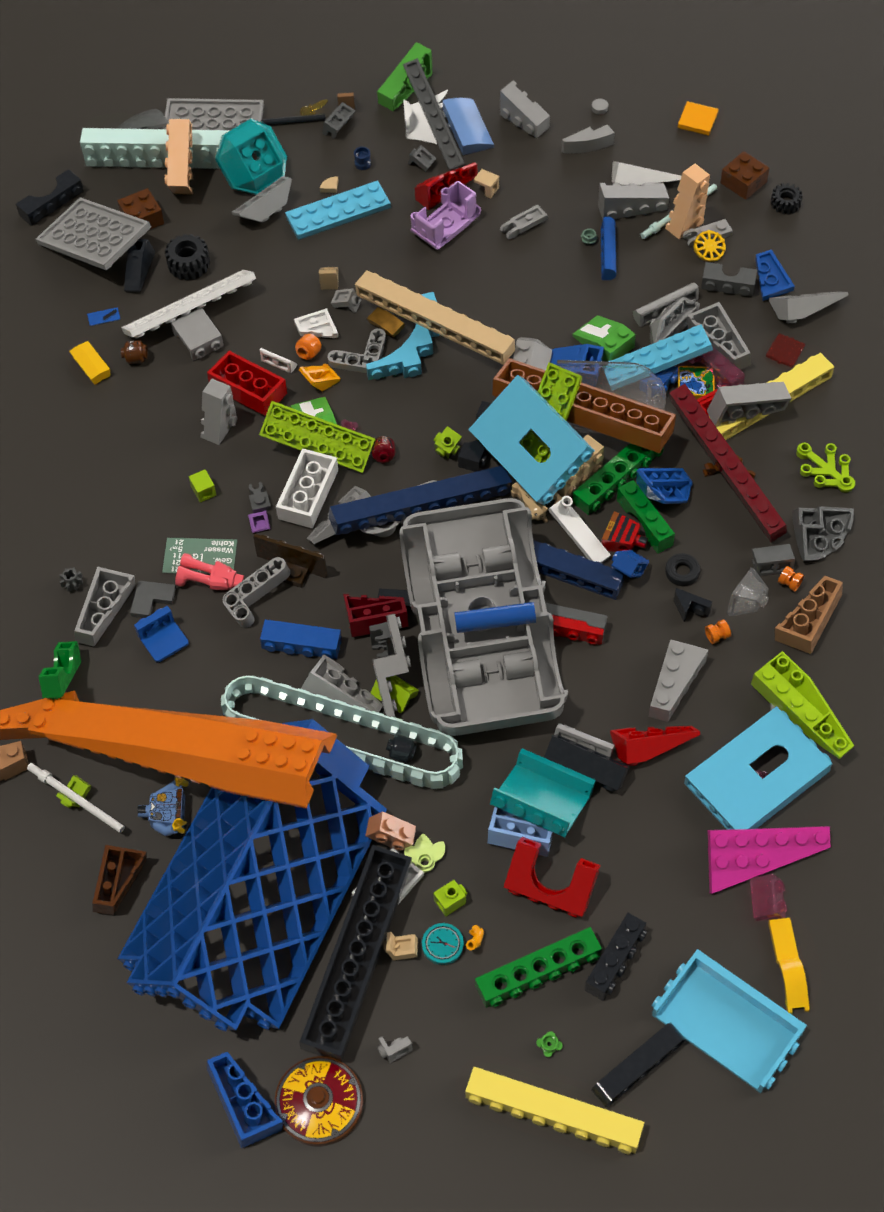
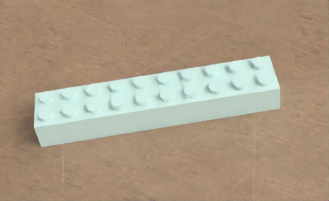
[80,128,228,169]

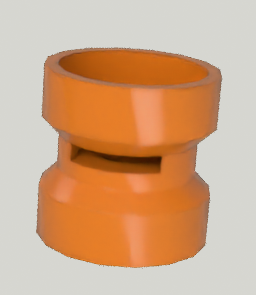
[778,566,804,592]
[705,619,731,644]

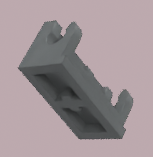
[322,102,356,139]
[752,544,795,577]
[369,622,395,658]

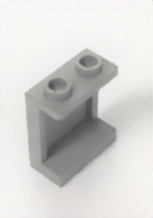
[171,308,224,361]

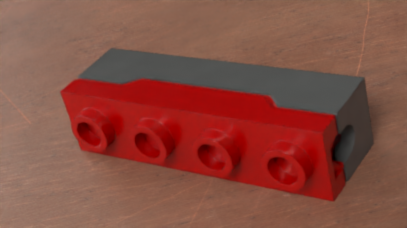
[545,603,607,645]

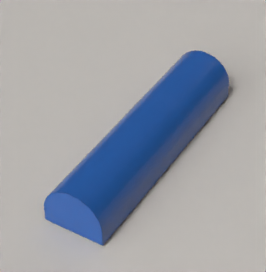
[601,217,616,280]
[454,602,536,633]

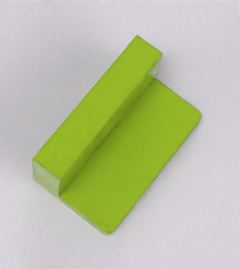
[371,675,419,713]

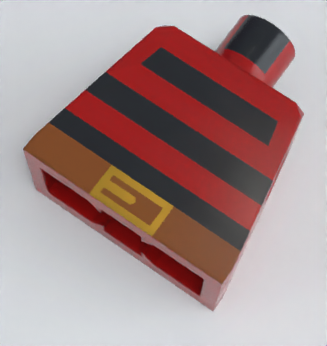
[601,511,648,552]

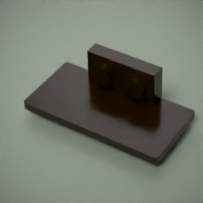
[253,534,327,588]

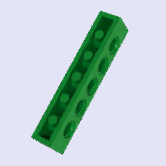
[572,443,664,515]
[475,927,602,1008]

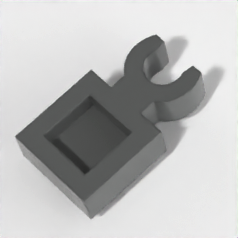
[249,482,271,514]

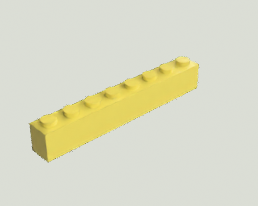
[709,353,834,440]
[465,1067,644,1154]

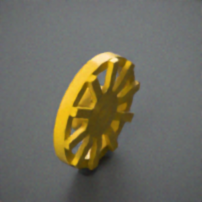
[694,230,726,262]

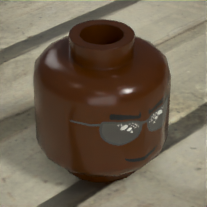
[121,340,148,364]

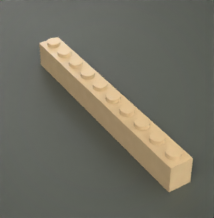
[355,270,515,365]

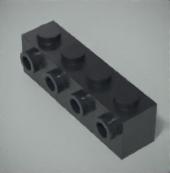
[544,734,630,791]
[584,913,647,1001]

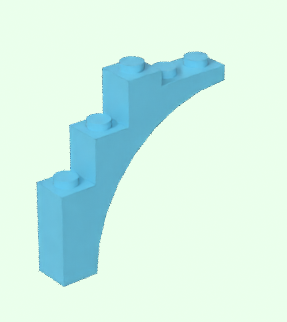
[366,292,440,380]

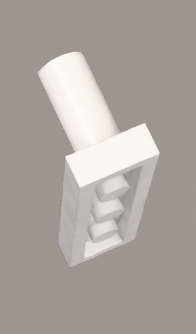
[548,496,611,563]

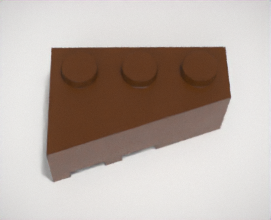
[92,845,147,915]

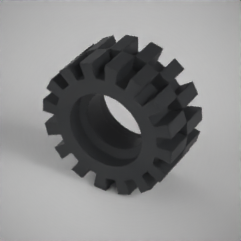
[771,183,803,215]

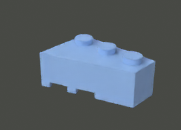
[487,807,553,857]

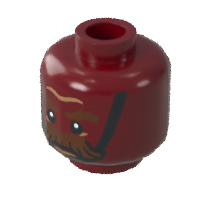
[372,436,395,463]

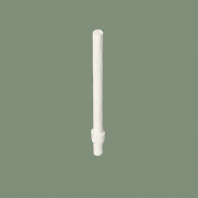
[27,763,125,833]

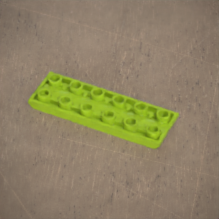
[519,362,582,463]
[259,401,375,473]

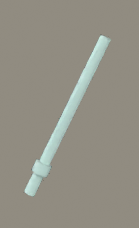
[640,184,717,239]

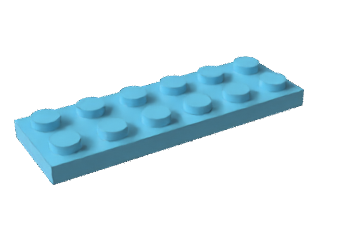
[285,181,391,240]
[602,324,713,391]

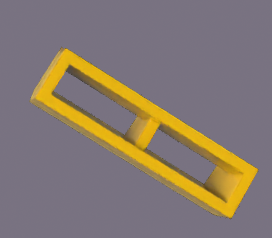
[69,341,110,385]

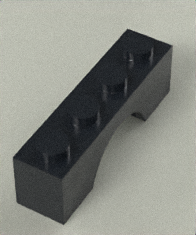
[16,169,84,226]
[458,401,492,472]

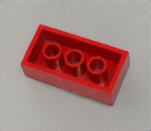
[207,351,287,416]

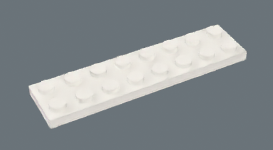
[121,270,256,338]

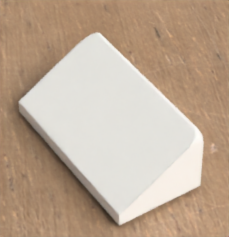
[260,348,297,374]

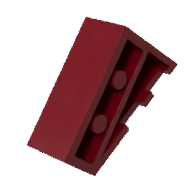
[343,594,409,637]

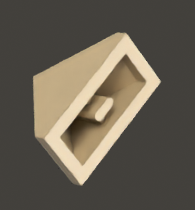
[319,267,338,290]

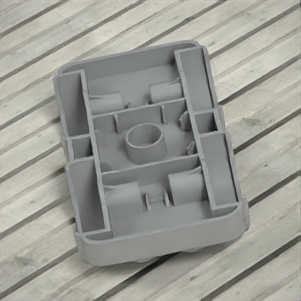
[399,498,568,736]

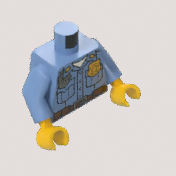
[138,777,189,836]

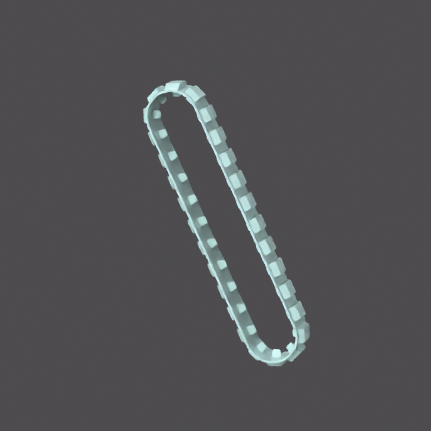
[221,676,463,789]

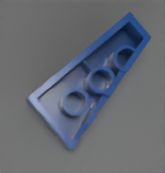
[207,1052,283,1148]

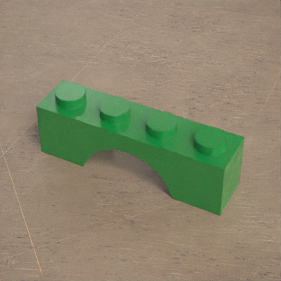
[617,480,675,554]
[38,641,81,699]

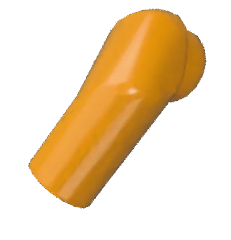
[466,925,484,950]

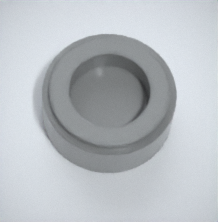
[592,99,608,115]

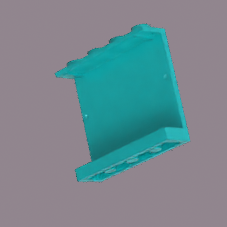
[490,748,596,837]

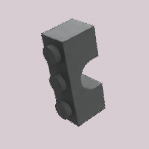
[701,262,757,297]

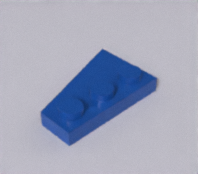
[755,249,795,301]

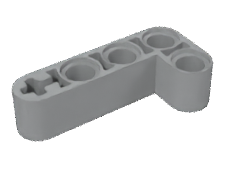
[223,557,290,628]

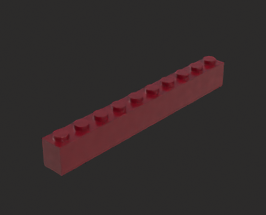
[669,383,787,542]

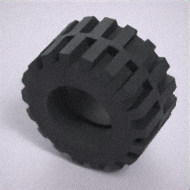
[165,234,210,280]

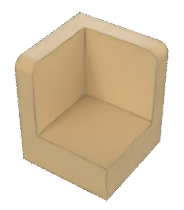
[474,169,499,199]

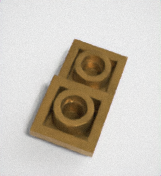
[367,307,406,337]

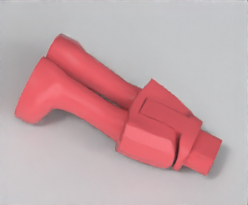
[175,553,244,590]

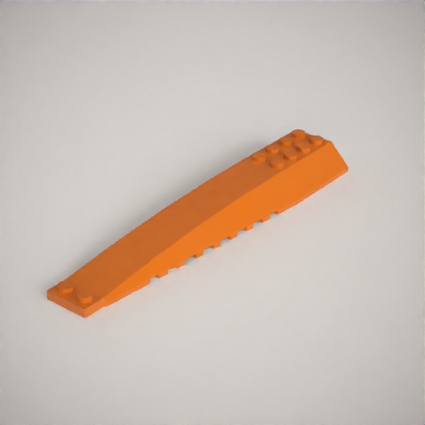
[28,698,337,808]

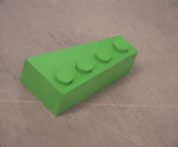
[377,42,432,111]

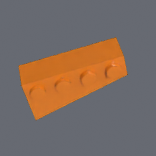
[0,690,79,740]

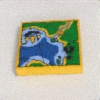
[678,366,714,399]

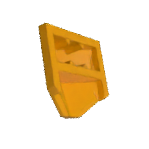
[299,364,341,392]

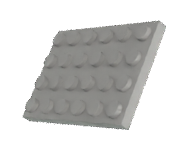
[163,98,264,131]
[35,197,151,270]

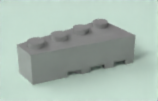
[598,183,669,220]
[687,302,751,372]
[707,382,792,427]
[649,639,709,722]

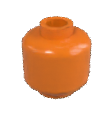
[295,334,321,360]

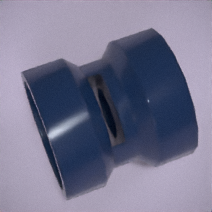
[354,147,371,170]

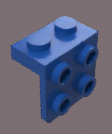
[134,606,189,662]

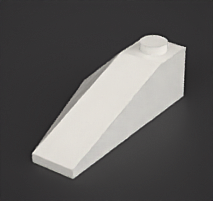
[612,161,681,186]

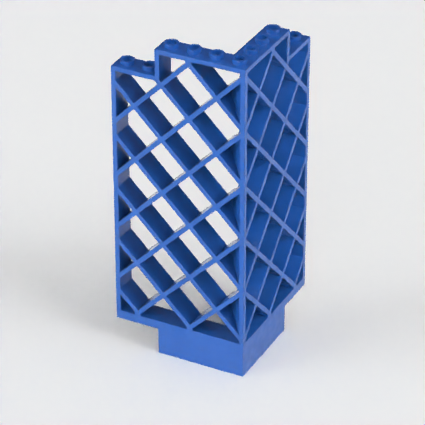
[117,719,387,1032]

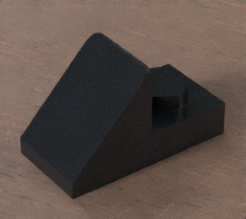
[673,588,713,622]

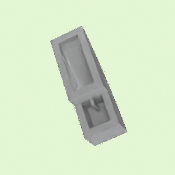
[562,125,614,153]

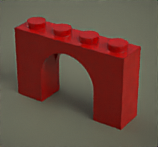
[503,836,601,917]

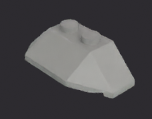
[231,177,292,222]
[650,297,700,344]
[513,337,552,370]

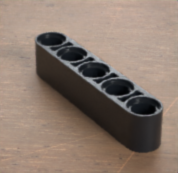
[591,1022,686,1108]

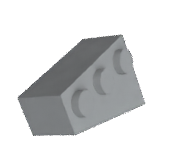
[500,80,550,138]
[200,379,237,445]

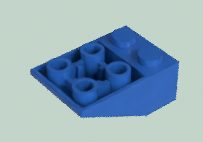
[550,344,604,387]

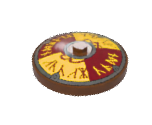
[275,1056,363,1146]

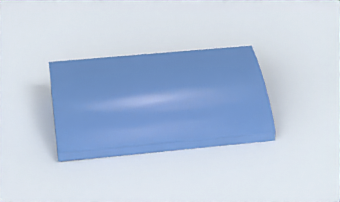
[443,98,494,155]

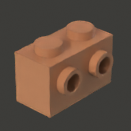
[365,812,416,851]

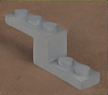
[372,614,411,717]

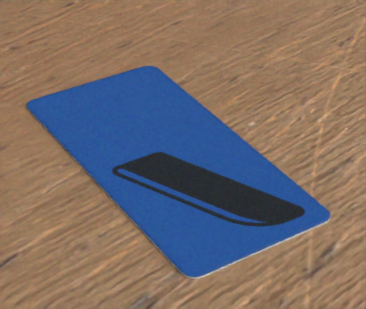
[87,307,120,326]

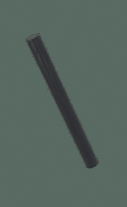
[261,114,326,125]

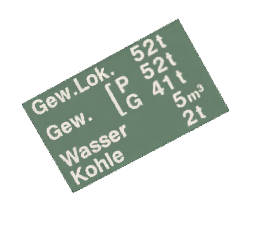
[162,538,237,574]

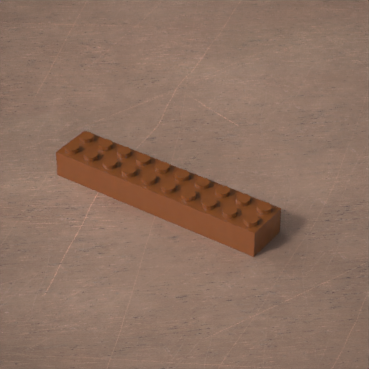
[492,358,676,453]

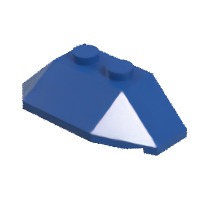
[637,468,693,504]

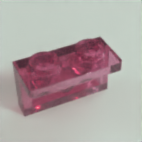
[750,874,787,921]

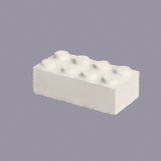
[276,448,338,529]

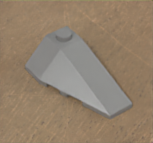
[769,291,848,323]
[301,655,383,712]

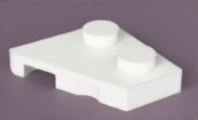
[294,309,338,338]

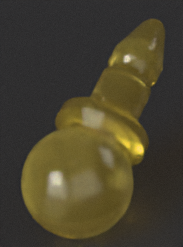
[300,99,328,116]

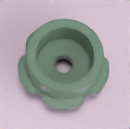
[581,228,598,244]

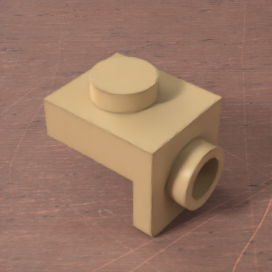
[384,932,418,960]

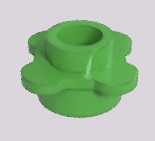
[536,1031,562,1057]

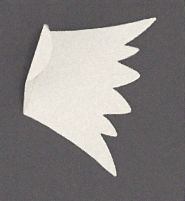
[403,90,450,144]

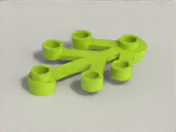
[796,443,855,493]

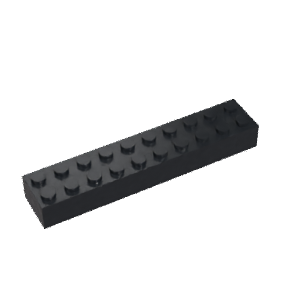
[300,845,412,1062]

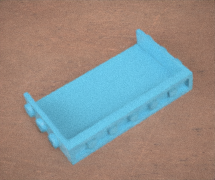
[652,949,807,1093]

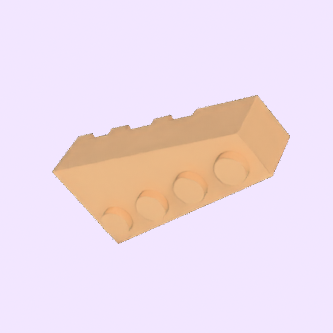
[165,119,193,194]
[665,164,710,240]

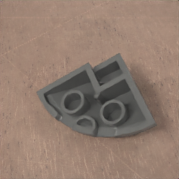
[116,109,169,129]
[792,506,854,561]

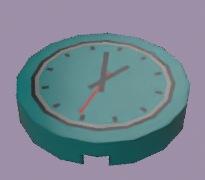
[422,923,464,965]

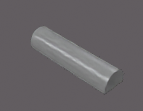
[633,282,699,327]

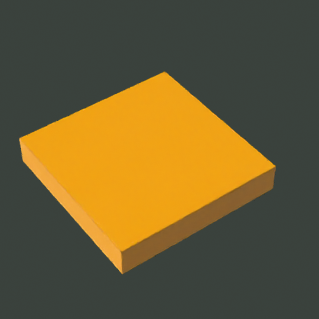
[678,101,718,135]

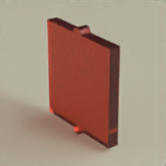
[766,333,805,368]

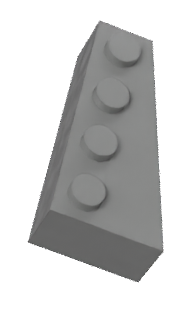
[74,567,135,646]

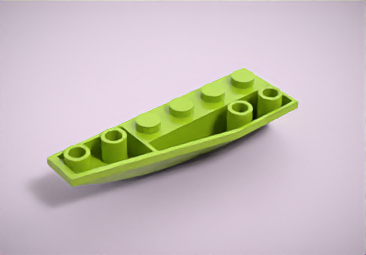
[751,651,854,759]

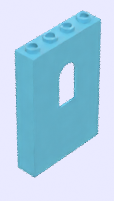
[468,375,595,505]
[684,706,832,830]

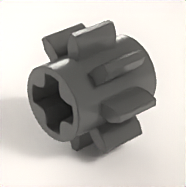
[59,567,83,592]

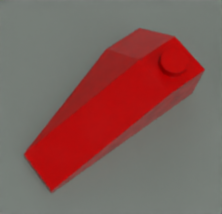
[415,163,477,210]
[610,726,700,766]

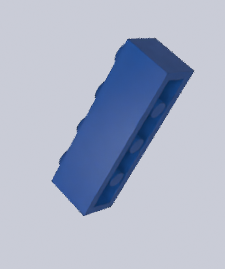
[260,619,342,659]

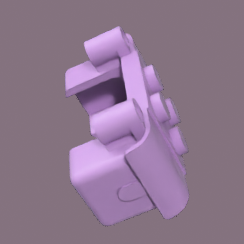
[410,181,481,249]

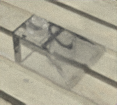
[727,567,769,616]

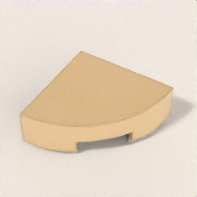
[320,177,339,193]

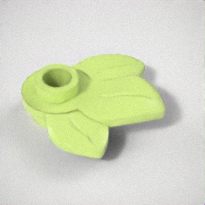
[404,834,445,873]

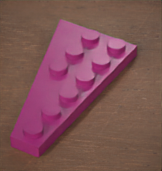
[708,826,830,894]

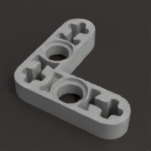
[328,329,386,373]

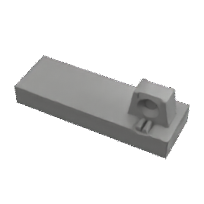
[554,723,615,757]

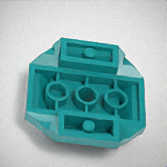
[215,118,287,195]

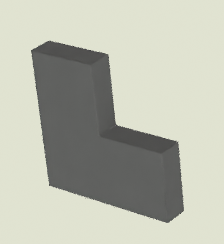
[130,581,176,618]

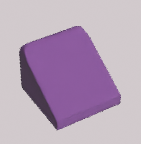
[248,511,270,533]

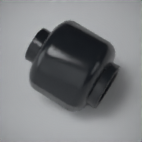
[386,734,417,763]

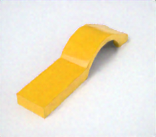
[768,918,810,1014]

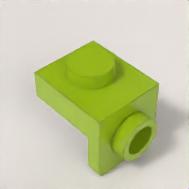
[56,775,92,808]

